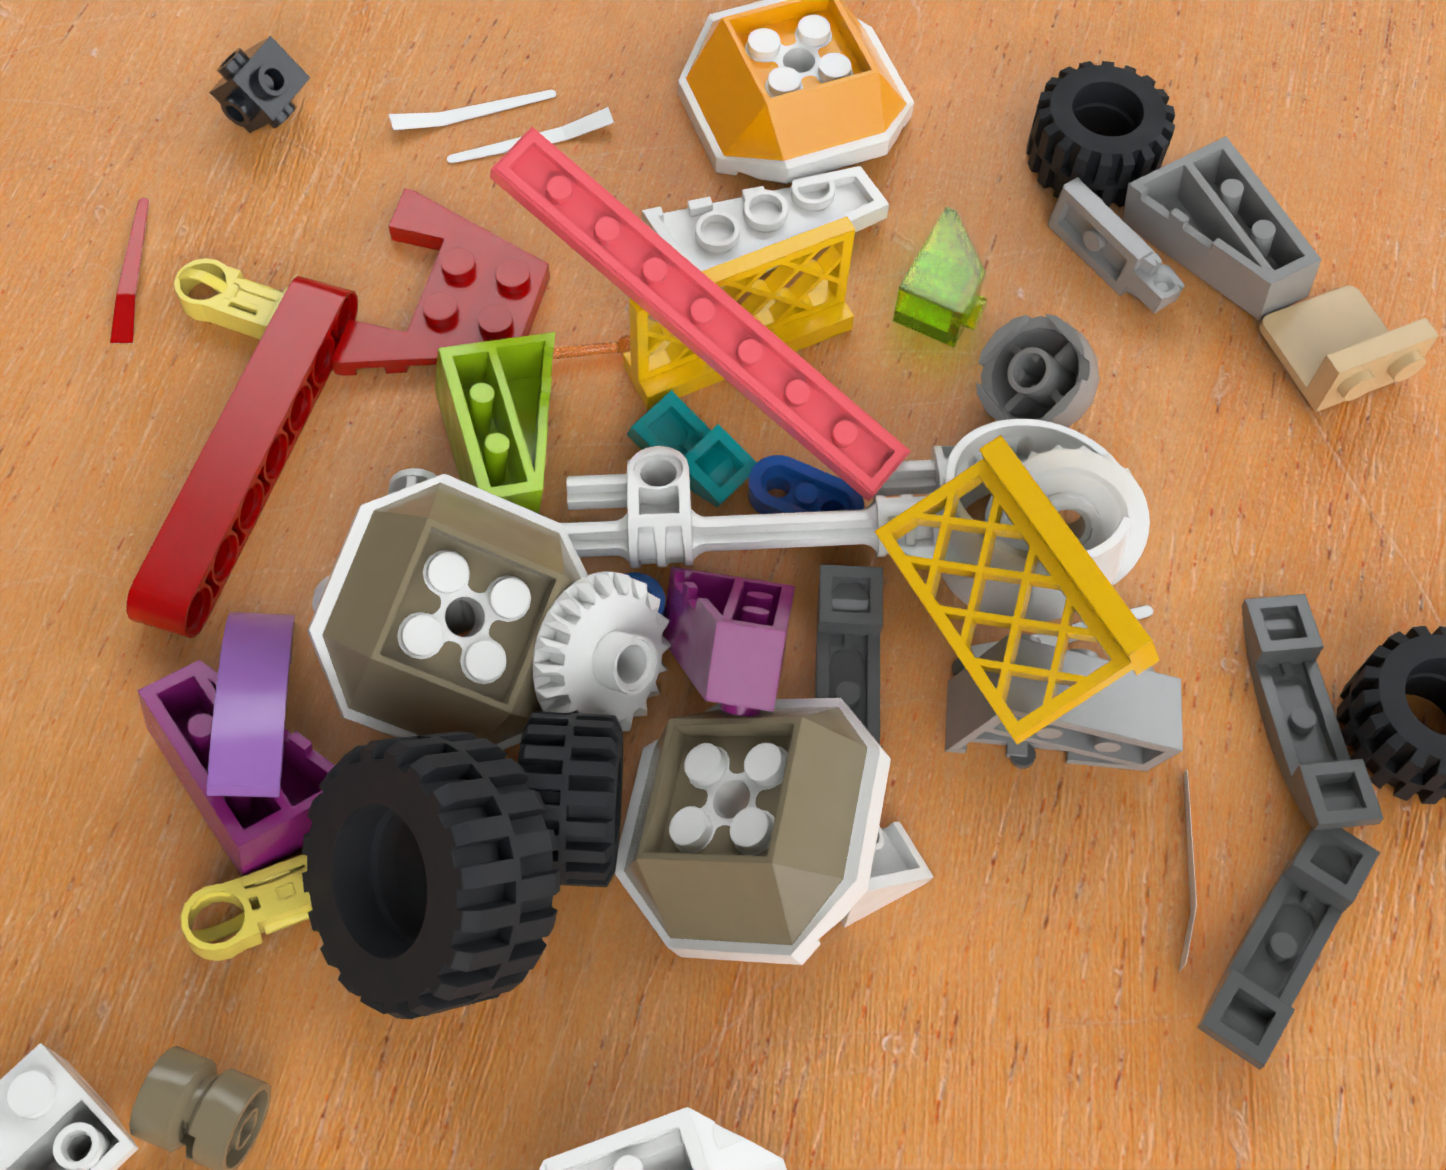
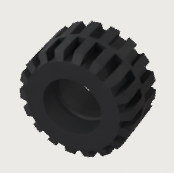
[1026,61,1175,207]
[1336,626,1446,804]
[518,711,623,887]

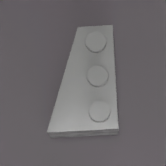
[1123,136,1321,321]
[945,634,1183,771]

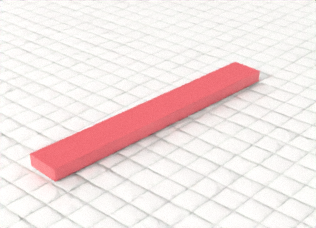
[490,127,911,501]

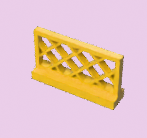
[623,216,855,410]
[874,435,1160,745]

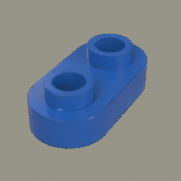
[748,455,865,514]

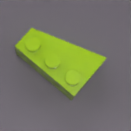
[435,332,555,514]

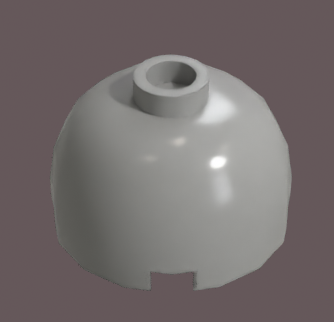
[976,314,1100,427]

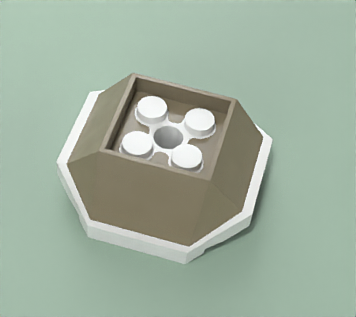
[307,474,588,750]
[615,698,891,965]

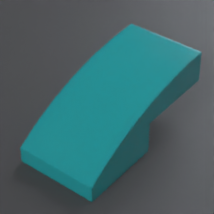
[627,390,757,508]

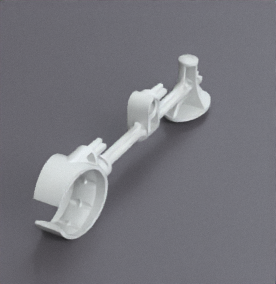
[312,419,1133,635]

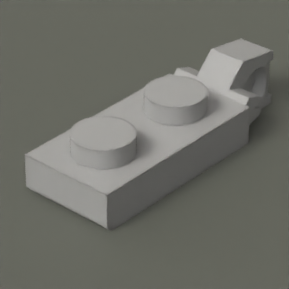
[1048,177,1185,314]

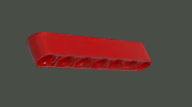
[126,276,358,639]

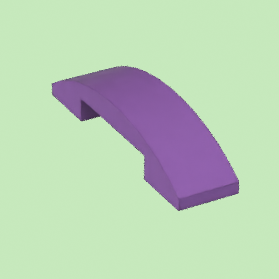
[207,612,295,797]

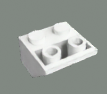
[0,1043,139,1170]

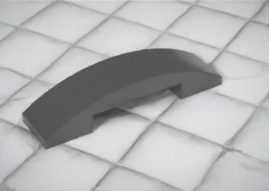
[815,564,883,813]
[1242,594,1384,830]
[1197,826,1380,1070]

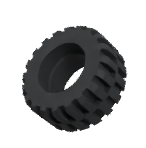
[302,731,560,1019]

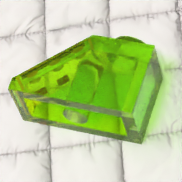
[893,207,988,347]

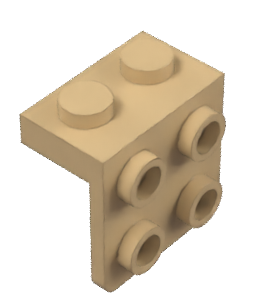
[1259,286,1439,412]

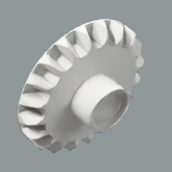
[985,445,1150,586]
[533,571,671,731]

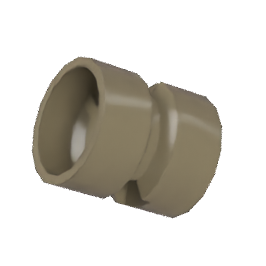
[129,1046,271,1170]

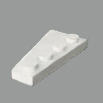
[642,166,889,289]

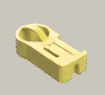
[174,258,288,339]
[180,855,312,961]

